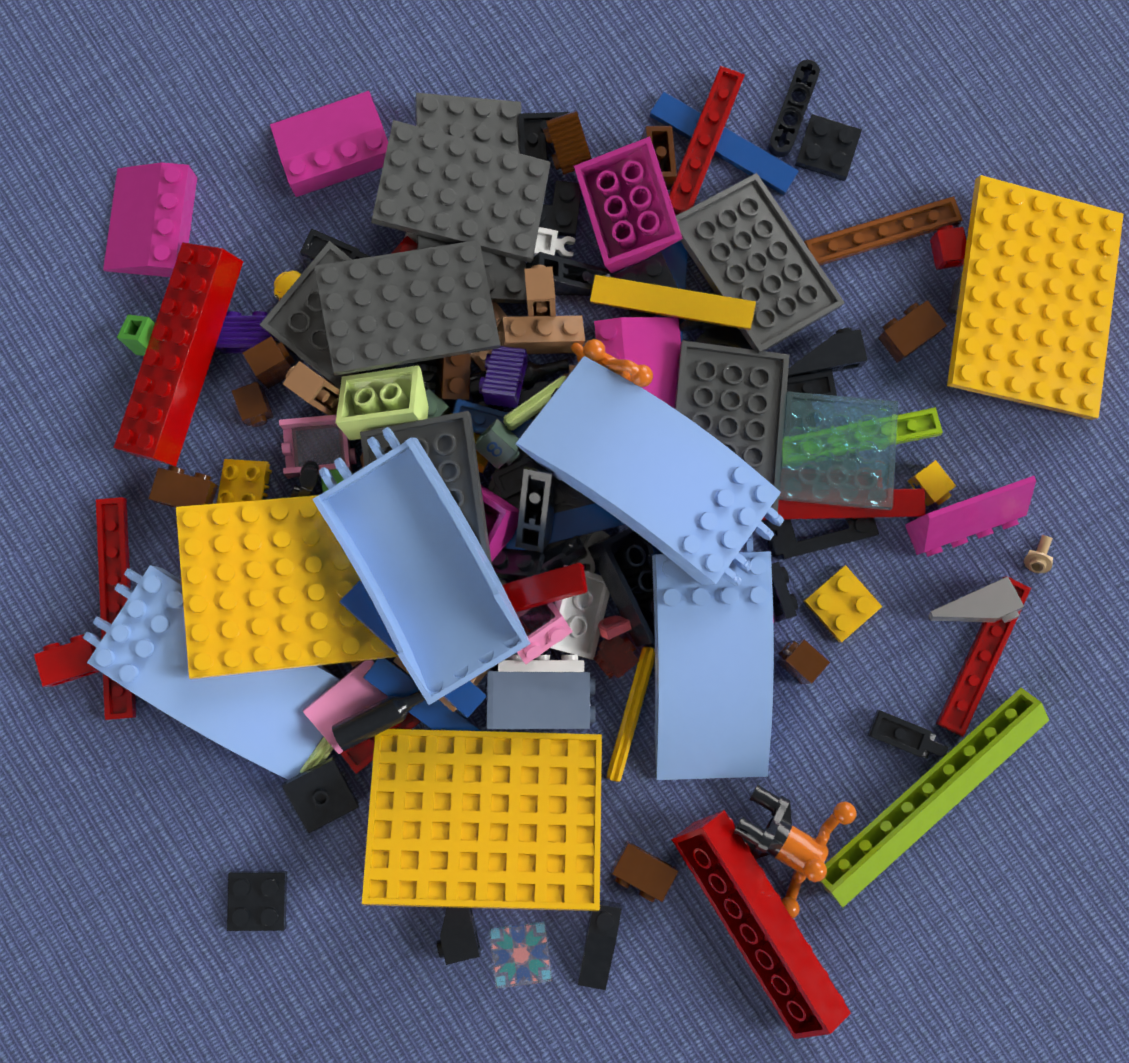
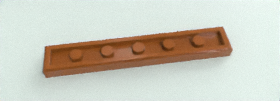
[804,196,963,266]

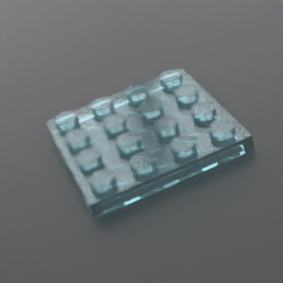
[779,392,898,510]

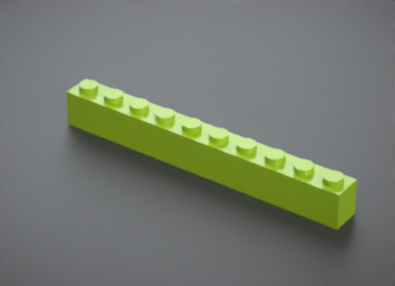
[819,688,1049,908]

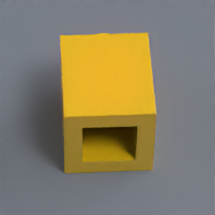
[907,460,956,506]

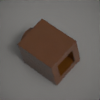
[232,382,274,427]

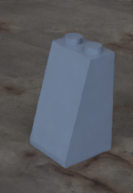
[487,671,595,729]

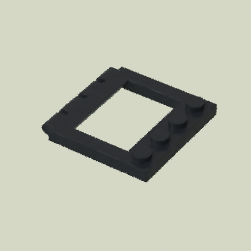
[762,453,879,560]

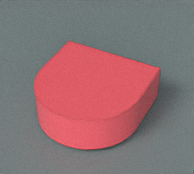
[598,616,632,640]

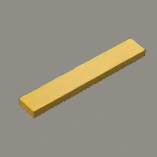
[590,275,756,330]

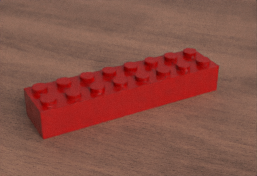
[114,242,244,467]
[671,810,851,1039]

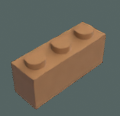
[524,265,556,317]
[497,315,585,354]
[283,361,340,415]

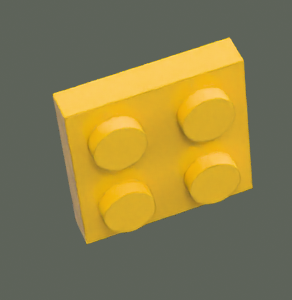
[803,565,882,643]

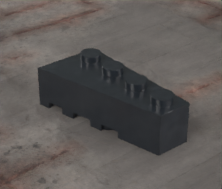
[587,527,655,647]

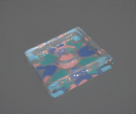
[489,922,552,989]

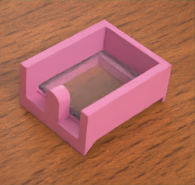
[279,414,357,479]
[516,602,573,664]

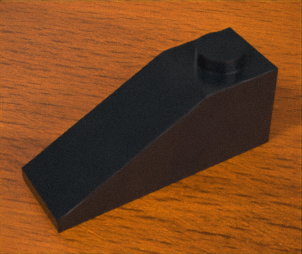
[526,252,611,296]
[788,328,868,378]
[515,467,554,553]
[578,900,622,990]
[437,907,481,965]

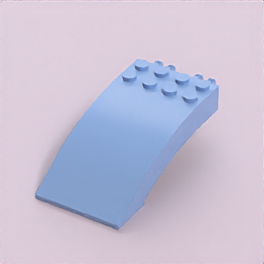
[515,356,784,586]
[312,427,531,705]
[652,534,774,780]
[83,565,341,780]

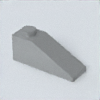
[928,577,1024,623]

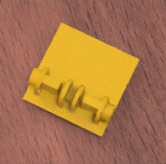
[216,459,272,504]

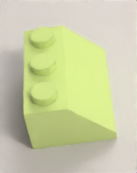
[336,365,429,440]

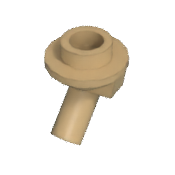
[1024,535,1053,573]

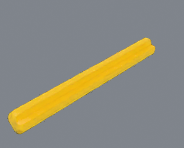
[606,646,655,782]

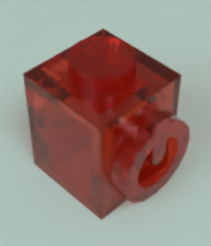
[593,635,639,679]

